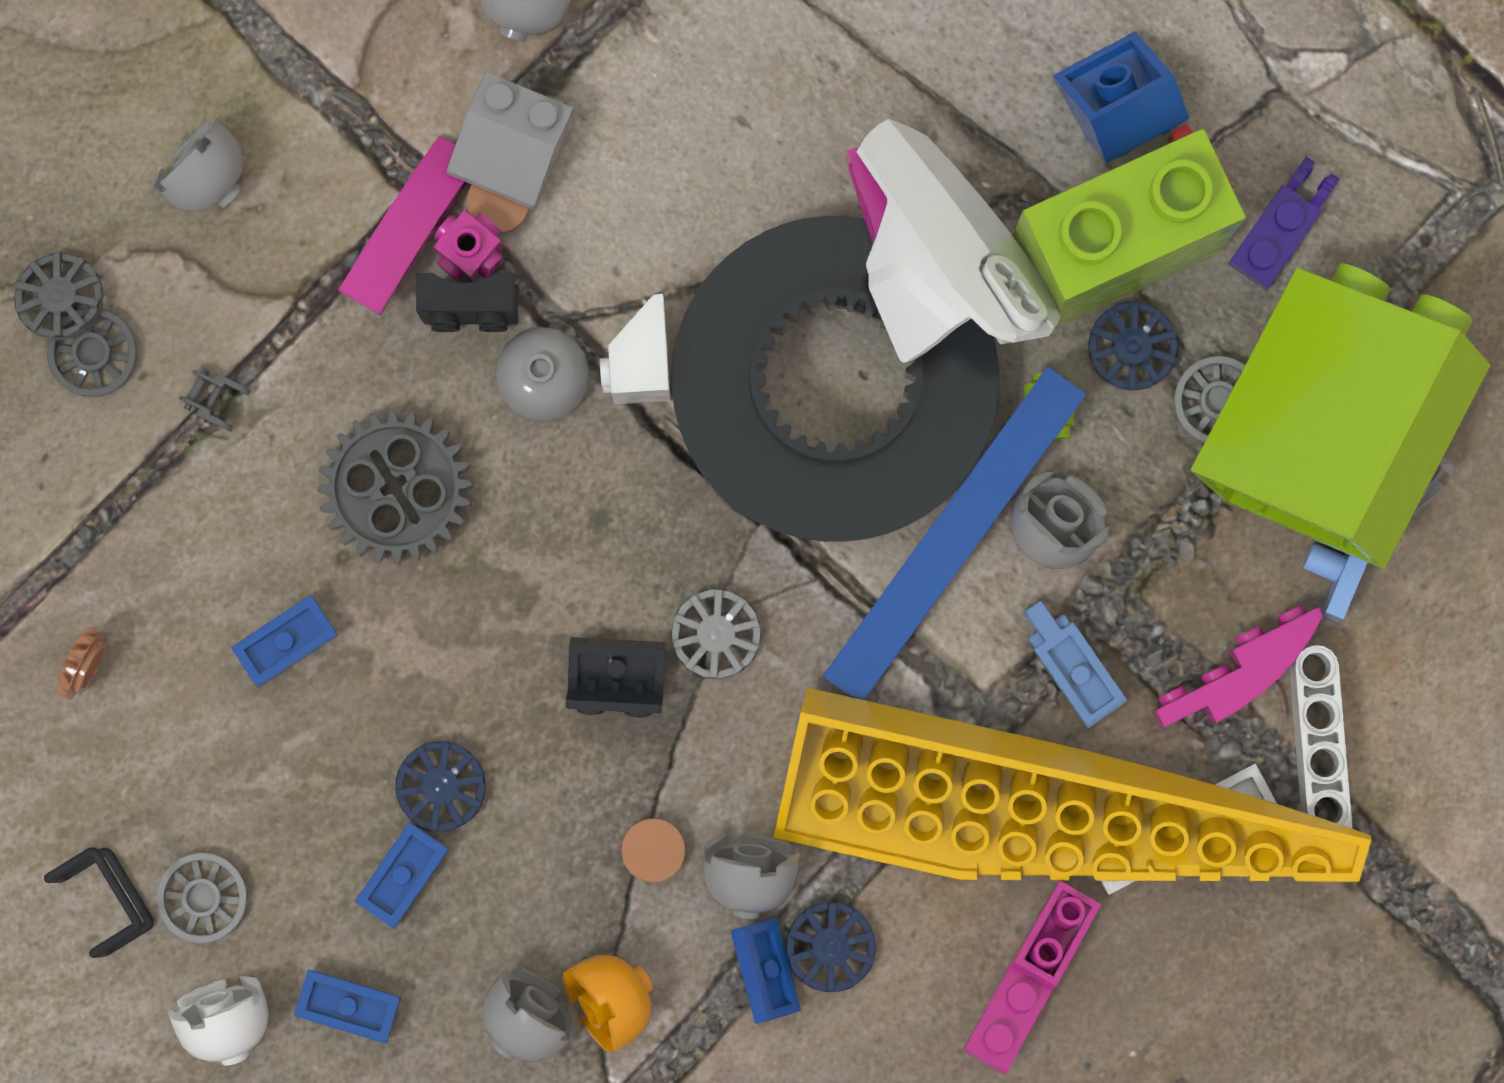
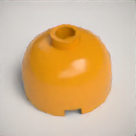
[563,954,653,1053]

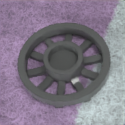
[14,252,104,340]
[47,308,138,397]

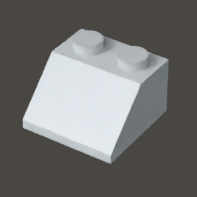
[600,294,671,404]

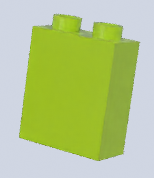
[1012,128,1246,330]
[1190,263,1491,570]

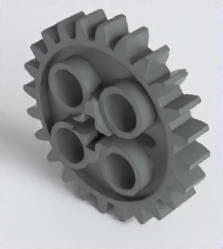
[317,409,473,565]

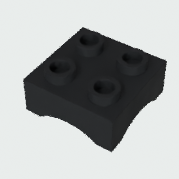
[416,273,518,332]

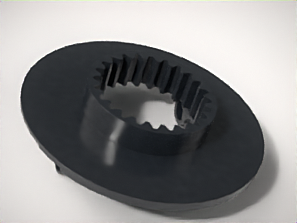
[672,216,999,542]

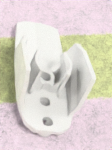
[857,119,1060,363]

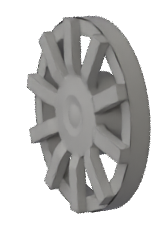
[1174,356,1245,443]
[671,589,761,679]
[156,853,248,943]

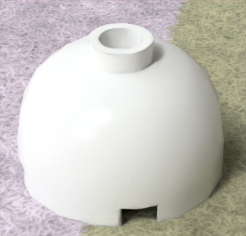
[168,976,269,1066]

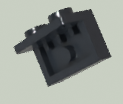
[566,637,666,718]

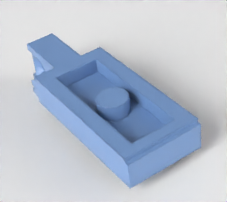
[1023,601,1127,728]

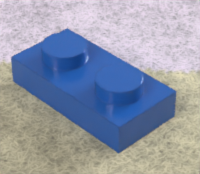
[231,595,339,688]
[354,822,450,929]
[730,918,801,1024]
[294,969,402,1044]

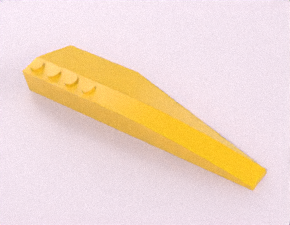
[773,688,1371,882]

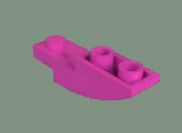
[1152,604,1323,729]
[962,881,1101,1075]

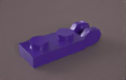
[1228,156,1339,291]

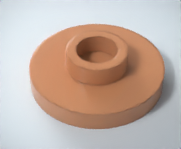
[466,185,529,234]
[621,819,685,883]

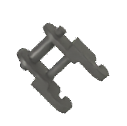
[179,368,251,432]

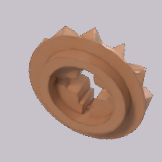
[57,627,107,700]

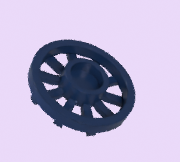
[1088,301,1178,391]
[396,741,486,831]
[785,902,876,992]

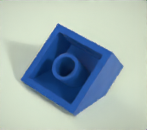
[1053,32,1189,164]

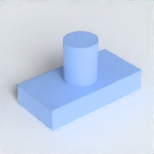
[1302,542,1367,622]

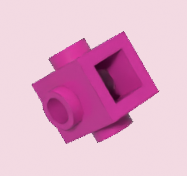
[434,210,504,282]

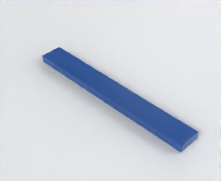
[823,366,1087,700]

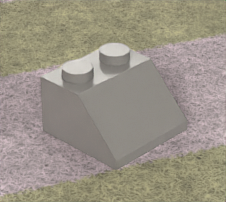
[446,72,574,210]

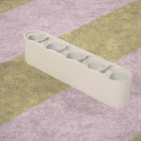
[1289,645,1352,829]

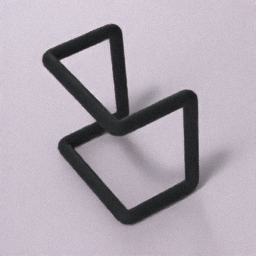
[44,847,154,958]

